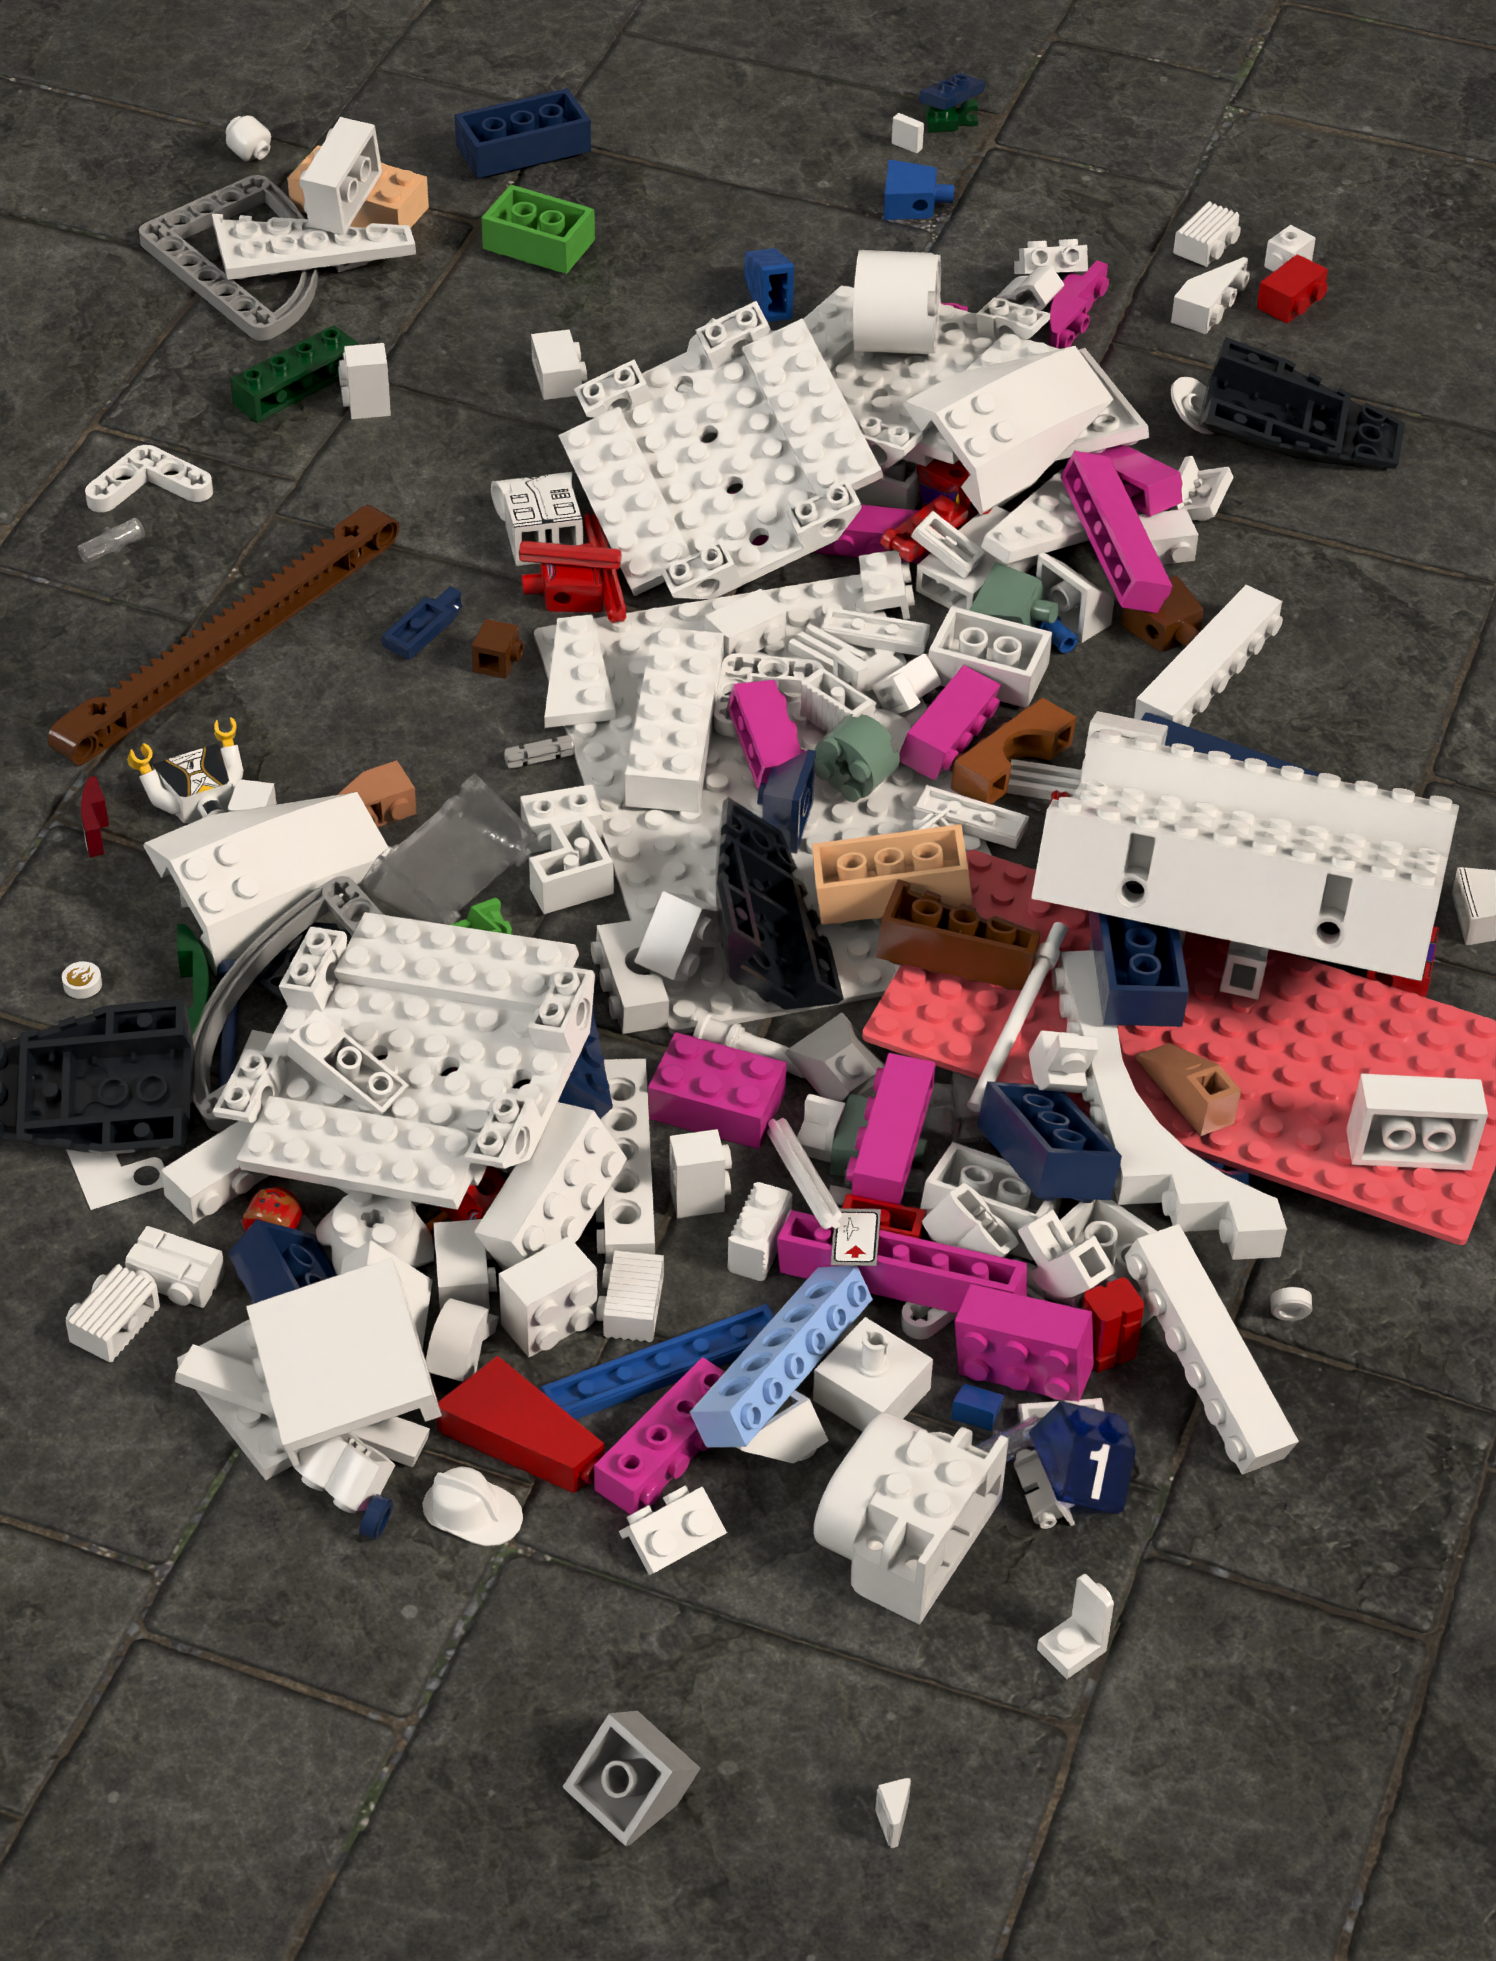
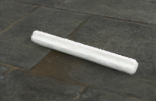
[767,1118,842,1230]

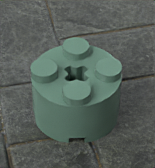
[815,714,900,803]

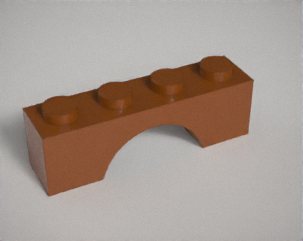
[950,697,1077,804]

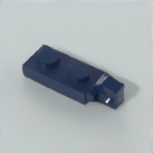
[381,586,462,660]

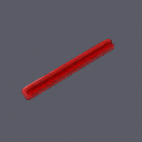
[583,513,627,623]

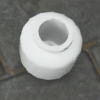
[225,116,271,162]

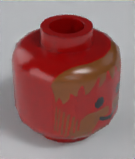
[242,1187,302,1232]

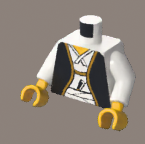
[127,717,243,824]

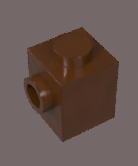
[471,619,524,679]

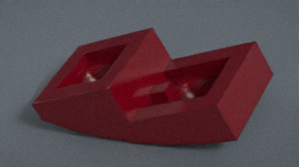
[81,776,109,858]

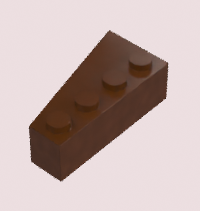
[876,879,1040,991]

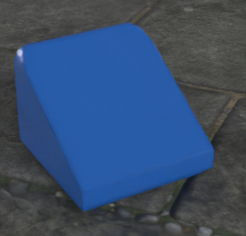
[951,1383,1004,1431]

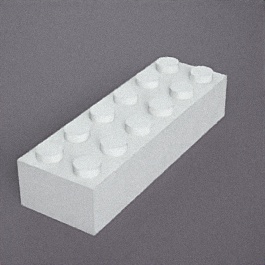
[625,627,724,813]

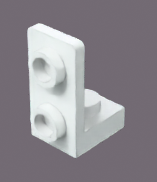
[833,647,905,697]
[871,654,941,714]
[1037,1574,1114,1679]

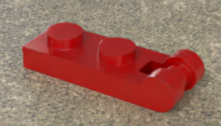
[881,494,968,562]

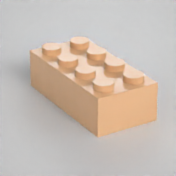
[288,145,429,228]
[812,824,973,925]

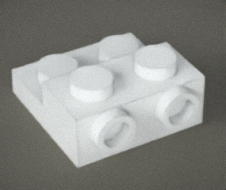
[1014,239,1088,274]

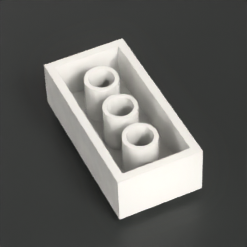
[474,1102,627,1271]

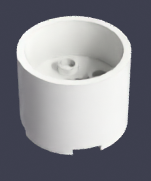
[853,250,941,354]

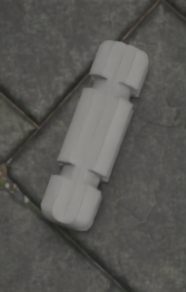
[504,735,575,769]

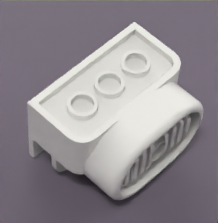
[814,1412,1008,1625]

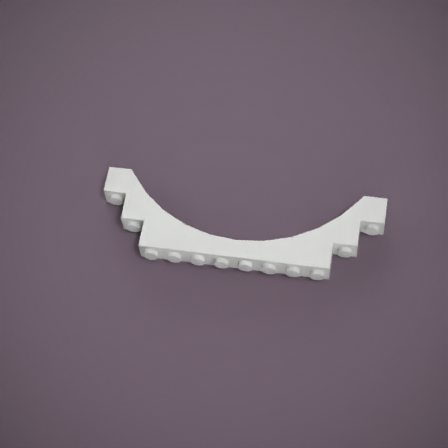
[1052,930,1287,1260]

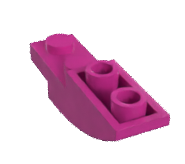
[1048,260,1109,349]

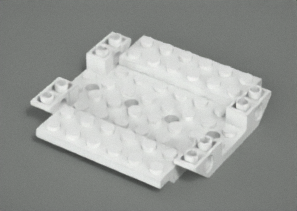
[803,285,1059,473]
[558,301,884,599]
[212,912,595,1210]

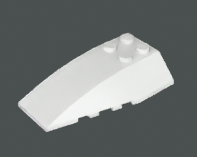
[902,346,1114,515]
[143,792,393,976]

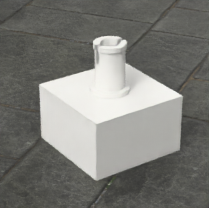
[813,1317,933,1432]

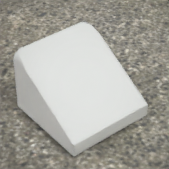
[875,1778,911,1848]

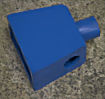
[884,160,954,220]

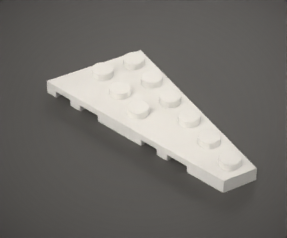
[212,214,416,280]
[1056,348,1149,461]
[981,469,1090,564]

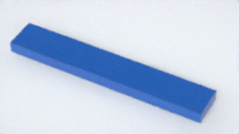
[539,1304,775,1420]

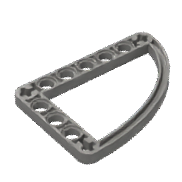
[139,175,318,341]
[192,876,384,1132]

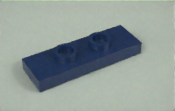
[919,73,986,110]

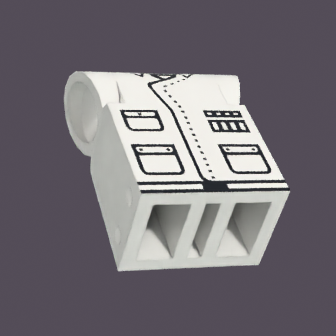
[491,472,583,566]

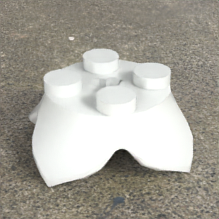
[316,1190,434,1276]

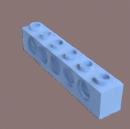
[690,1266,873,1447]

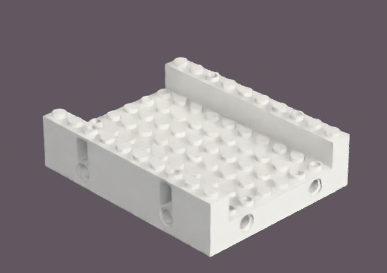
[1031,729,1459,981]

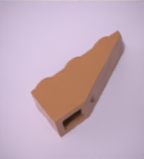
[338,760,417,827]
[1136,1043,1241,1136]

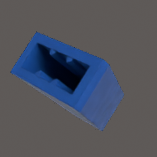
[744,248,794,322]

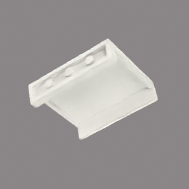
[244,1257,442,1467]

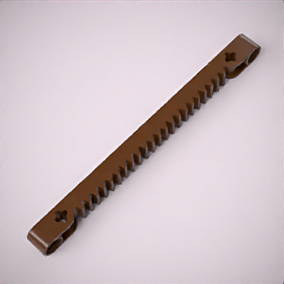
[47,505,400,765]

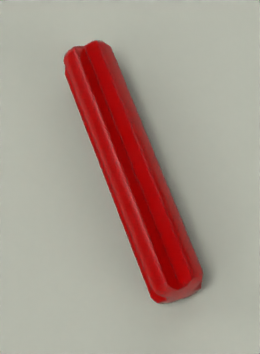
[519,541,622,570]

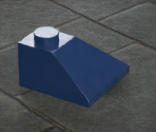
[757,749,816,854]

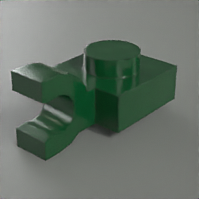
[925,99,978,133]

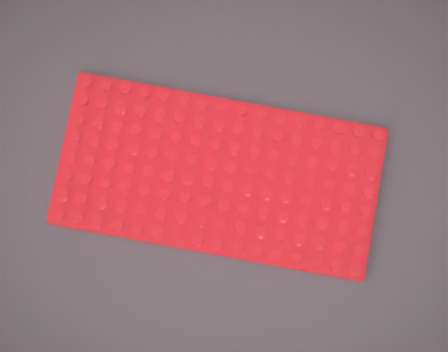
[862,850,1496,1245]

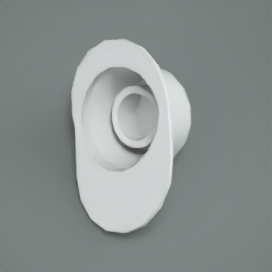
[422,1467,523,1546]

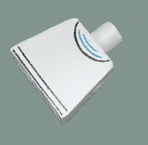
[1452,867,1496,945]

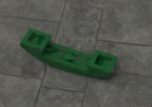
[177,923,211,1037]

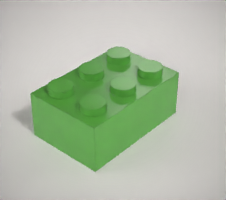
[481,184,595,274]

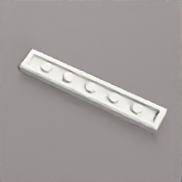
[175,1344,430,1467]

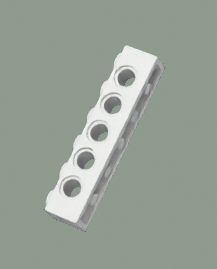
[596,1059,655,1264]

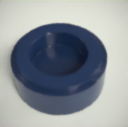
[359,1494,393,1540]

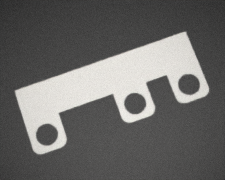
[66,1149,165,1210]

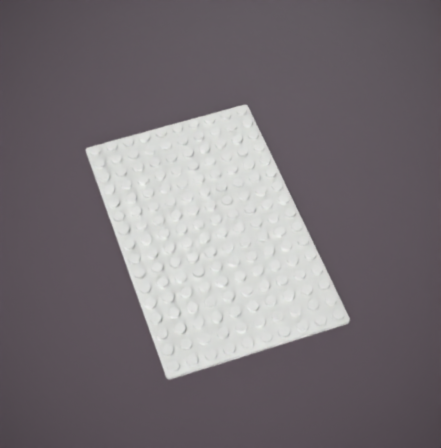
[534,574,991,1035]

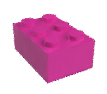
[648,1032,787,1150]
[955,1284,1094,1402]

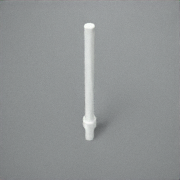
[967,922,1068,1112]

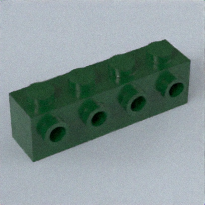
[230,325,358,423]

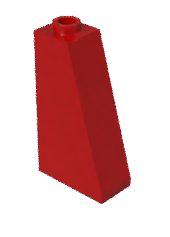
[436,1356,604,1493]

